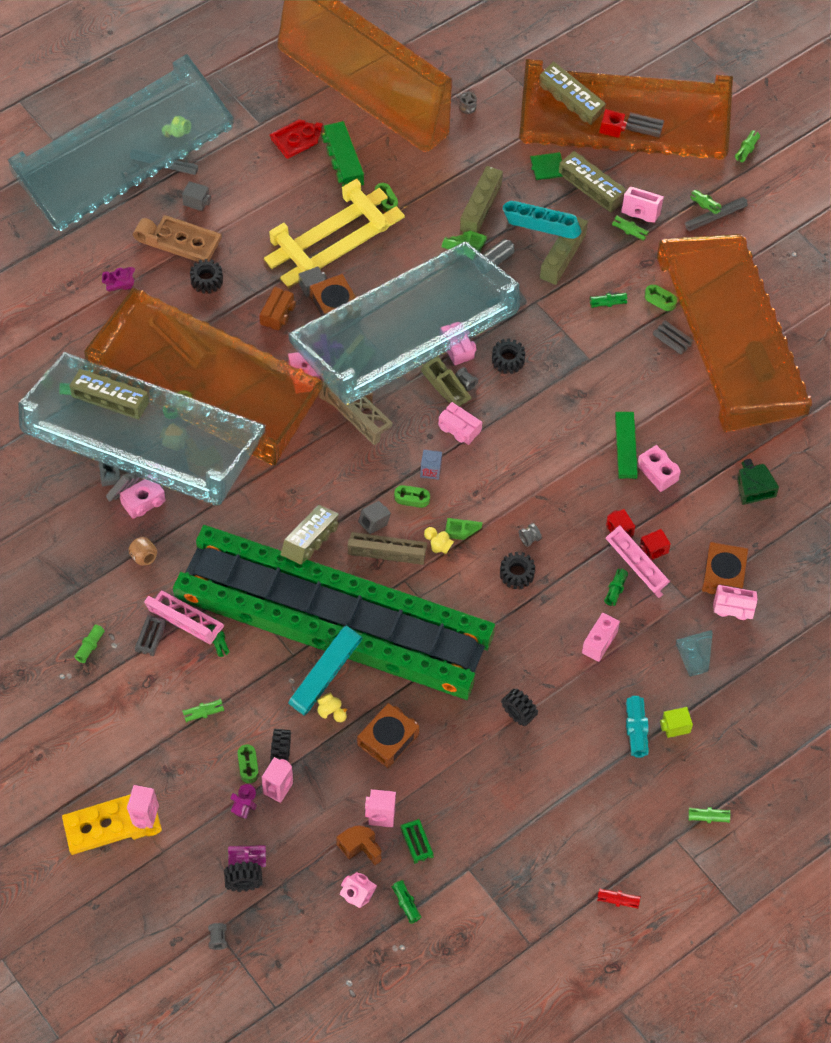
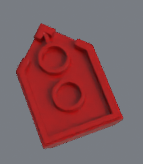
[270,119,323,159]

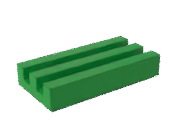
[400,819,434,864]

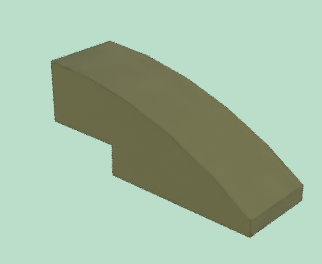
[420,356,472,407]

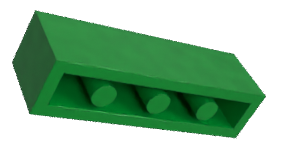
[321,121,364,186]

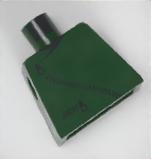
[737,459,779,505]

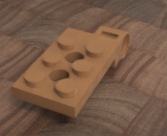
[133,215,222,262]

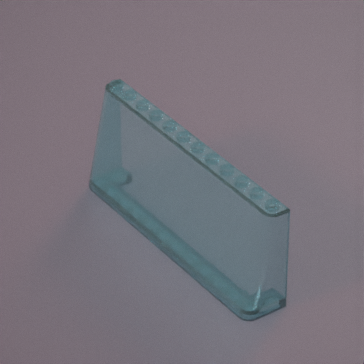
[8,54,234,231]
[288,241,520,405]
[18,352,265,505]

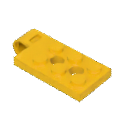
[62,794,162,855]

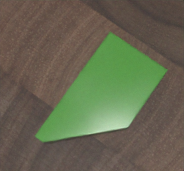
[450,230,487,253]
[445,518,482,540]

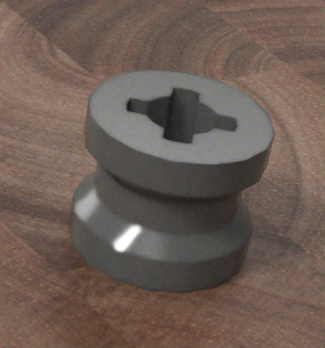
[459,92,477,114]
[518,523,542,547]

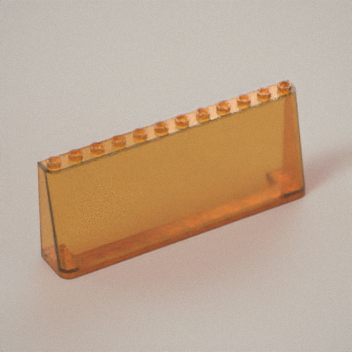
[277,0,452,151]
[519,59,733,160]
[657,234,812,432]
[84,288,323,465]

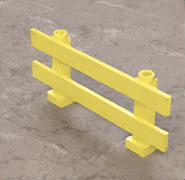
[264,179,405,288]

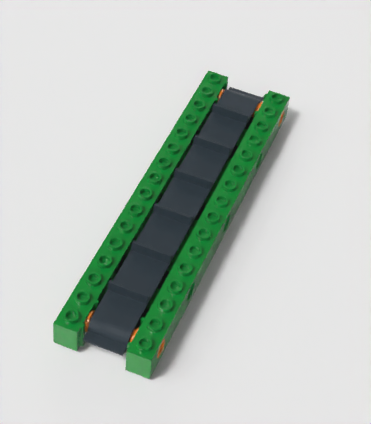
[173,525,495,700]

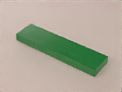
[615,412,638,479]

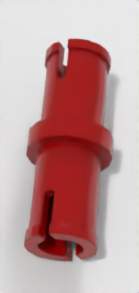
[597,888,641,909]

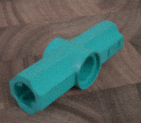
[626,696,649,758]

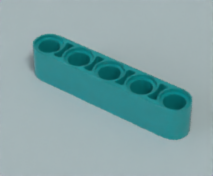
[503,201,582,239]
[288,625,363,716]

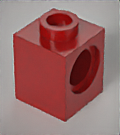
[599,109,627,138]
[606,509,635,537]
[639,529,671,561]

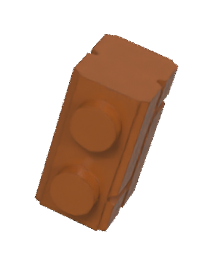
[259,287,296,331]

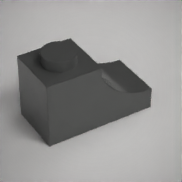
[97,449,120,487]

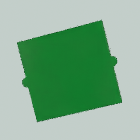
[530,152,563,180]

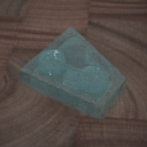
[676,630,713,677]

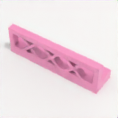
[606,525,670,598]
[144,590,224,645]

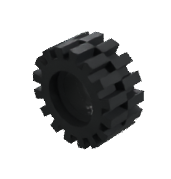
[190,259,223,294]
[492,338,525,374]
[500,552,535,589]
[501,688,538,726]
[270,729,291,763]
[224,862,263,892]

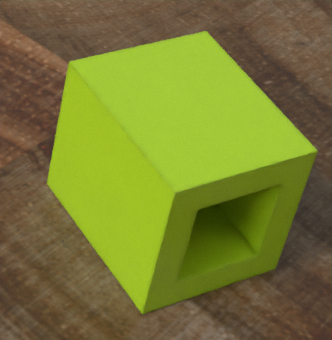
[660,707,693,738]

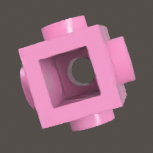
[340,872,377,908]

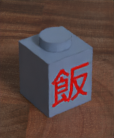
[420,449,442,480]

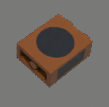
[309,274,361,329]
[702,542,748,594]
[357,703,419,768]

